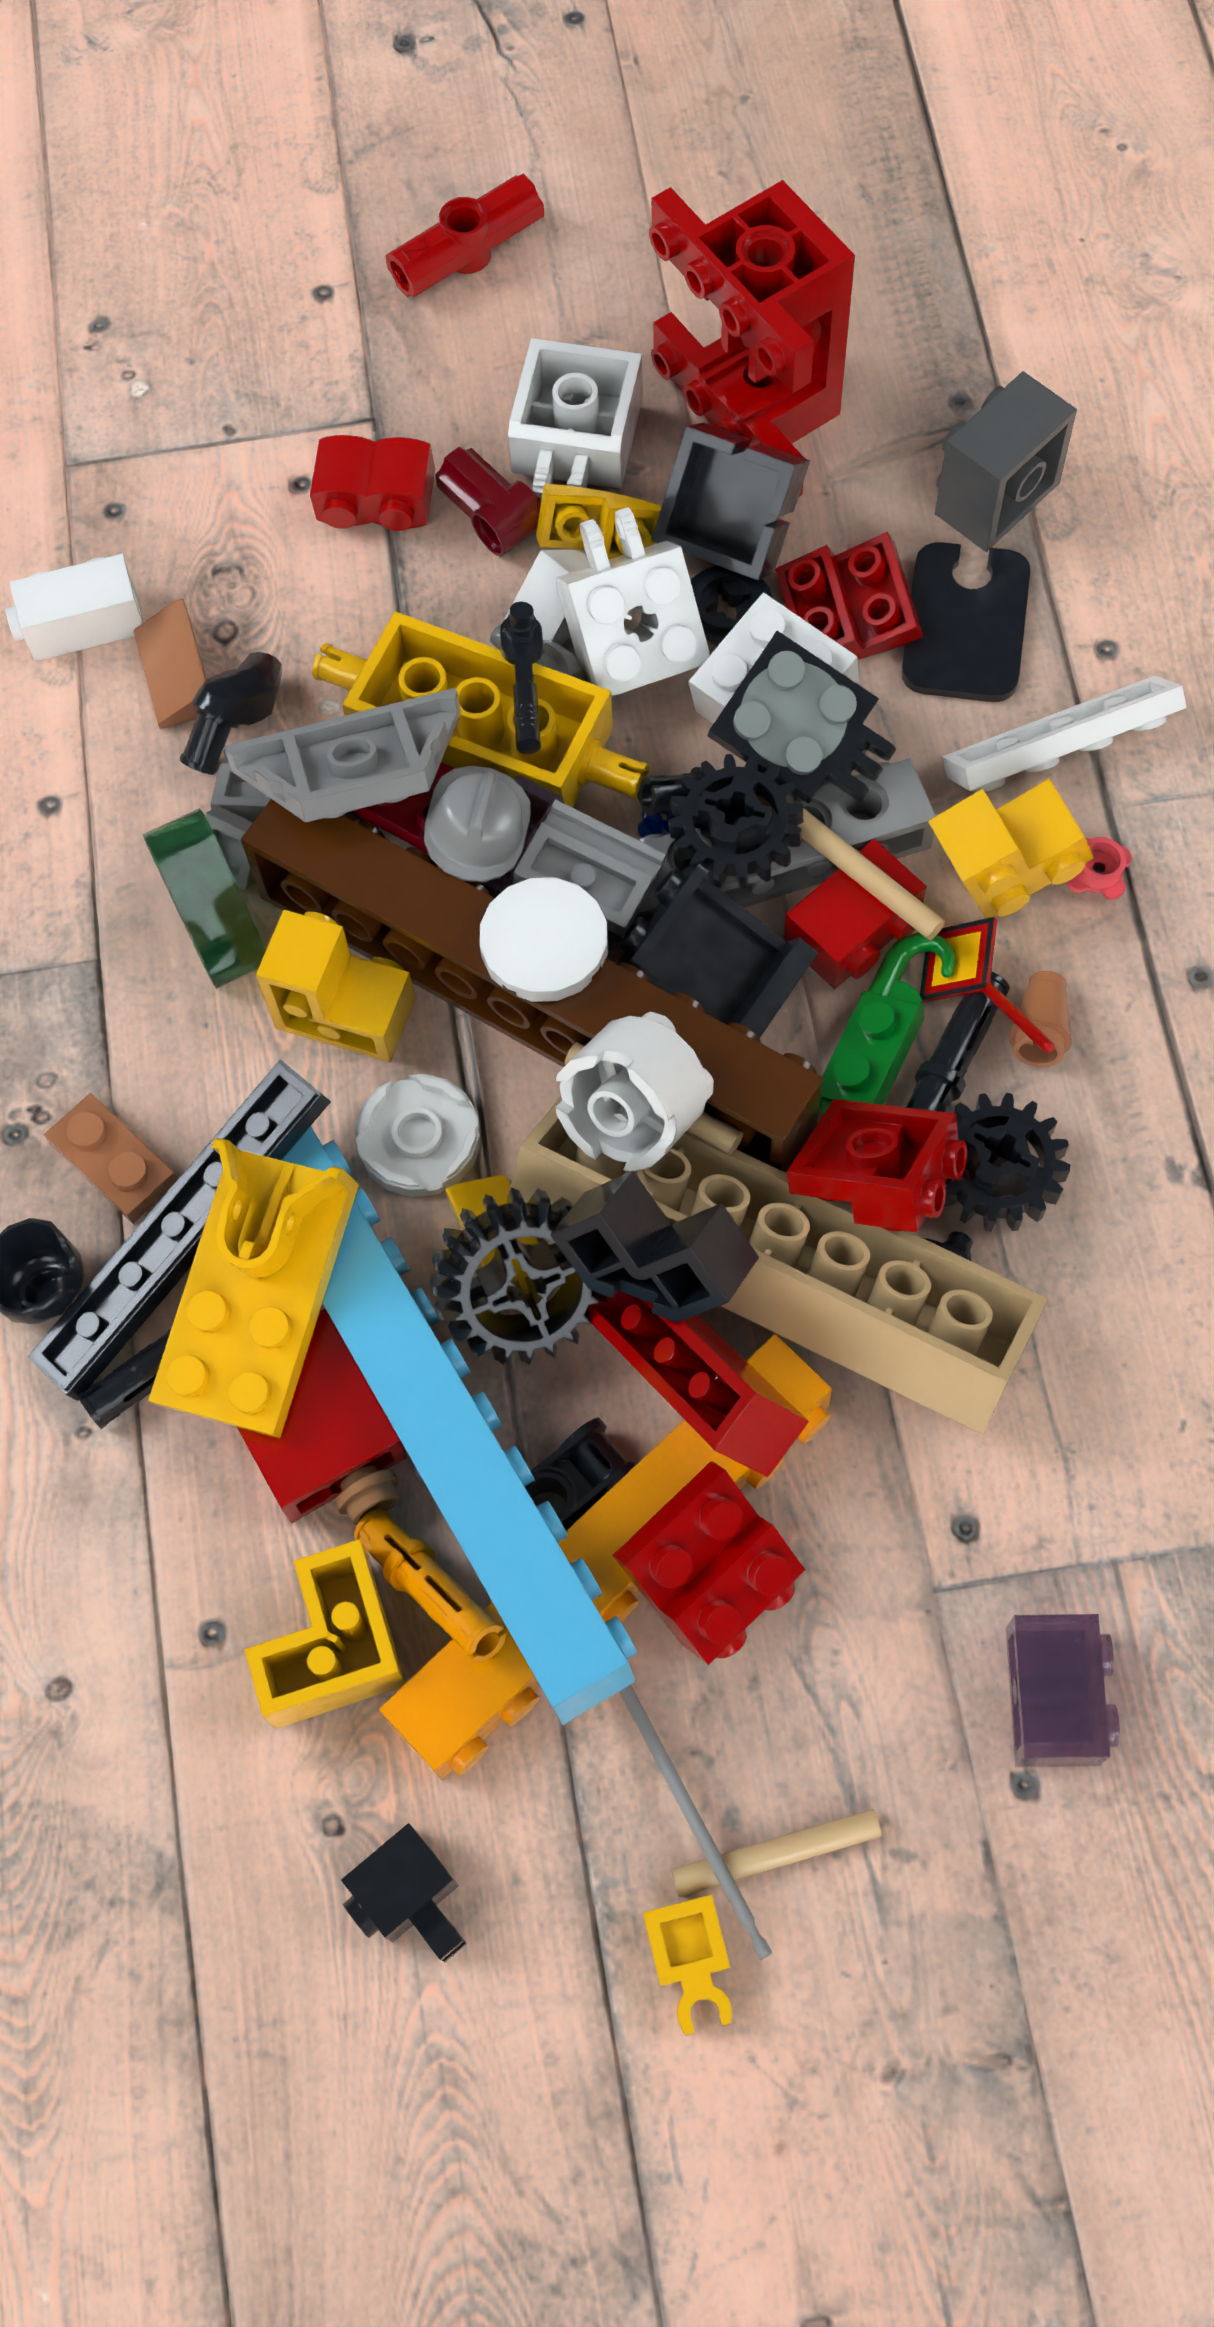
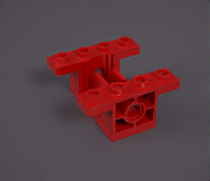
[649,180,855,497]

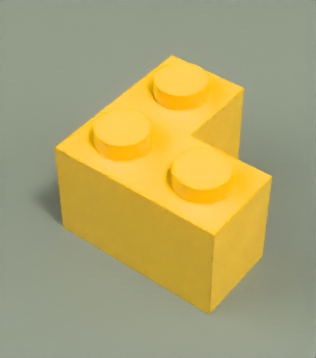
[928,778,1094,919]
[256,909,416,1062]
[244,1539,407,1729]

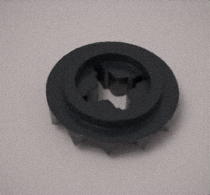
[690,566,773,647]

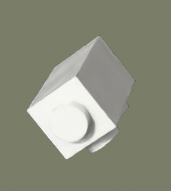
[5,553,144,662]

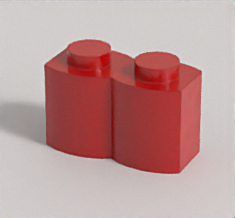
[310,435,435,531]

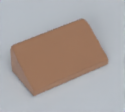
[133,599,207,729]

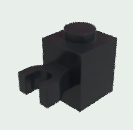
[341,1823,467,1963]

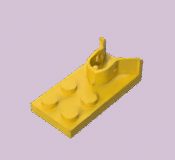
[148,1138,359,1439]

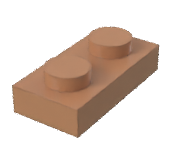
[44,1092,178,1224]

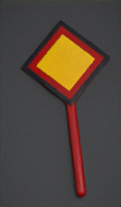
[920,917,1055,1053]

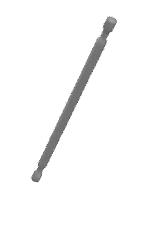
[619,1685,772,1960]

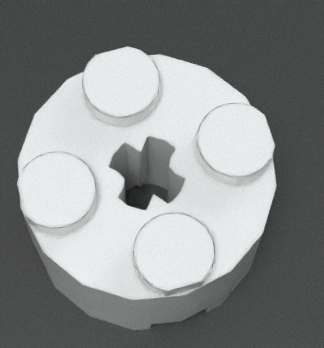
[555,1012,714,1172]

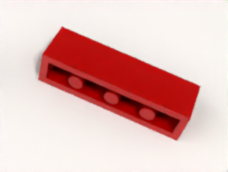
[586,1291,809,1478]

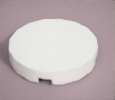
[480,877,608,1002]
[355,1074,481,1198]

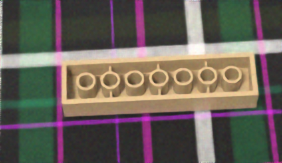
[510,1096,1049,1435]

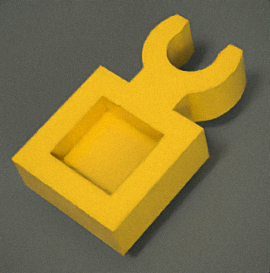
[642,1894,732,2036]

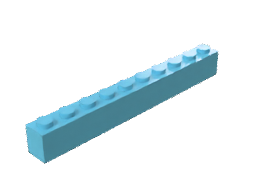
[282,1126,638,1725]

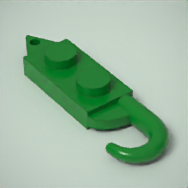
[820,933,956,1116]

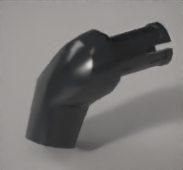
[180,652,282,775]

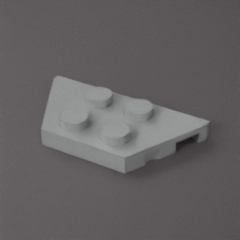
[225,688,461,822]

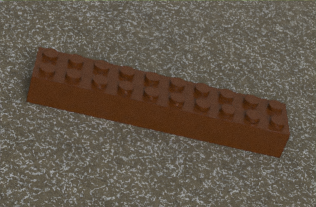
[240,799,824,1173]

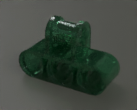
[142,808,266,989]

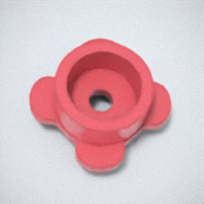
[1066,837,1132,900]

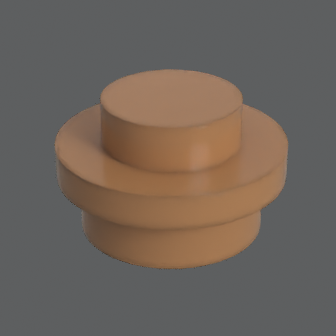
[334,1465,401,1525]

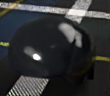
[0,1218,84,1324]

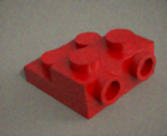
[786,1099,967,1232]
[612,1461,805,1665]

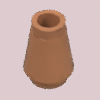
[1008,971,1072,1067]

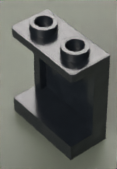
[616,861,819,1039]

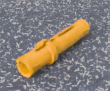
[354,1509,506,1663]

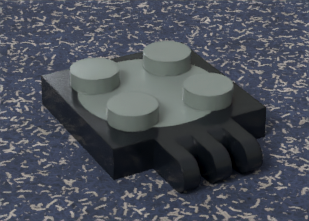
[707,630,896,804]

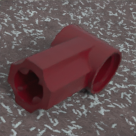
[435,446,541,557]

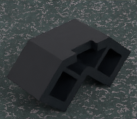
[550,1171,759,1323]

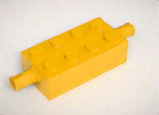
[312,611,650,818]

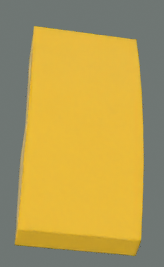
[536,484,662,560]

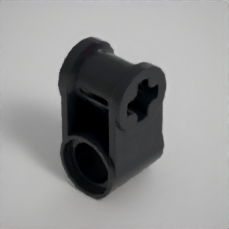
[525,1417,638,1531]

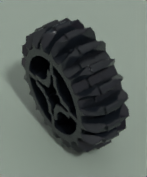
[430,1187,607,1365]

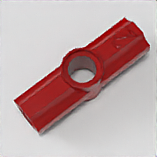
[385,173,544,298]

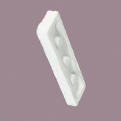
[942,675,1187,793]

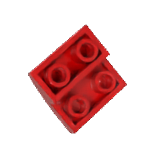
[775,531,924,659]

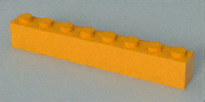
[378,1334,832,1780]

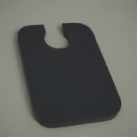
[901,542,1031,702]

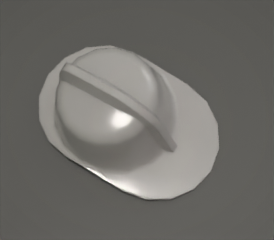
[424,766,531,882]

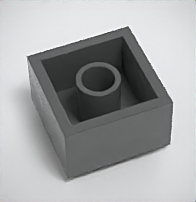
[935,371,1077,552]

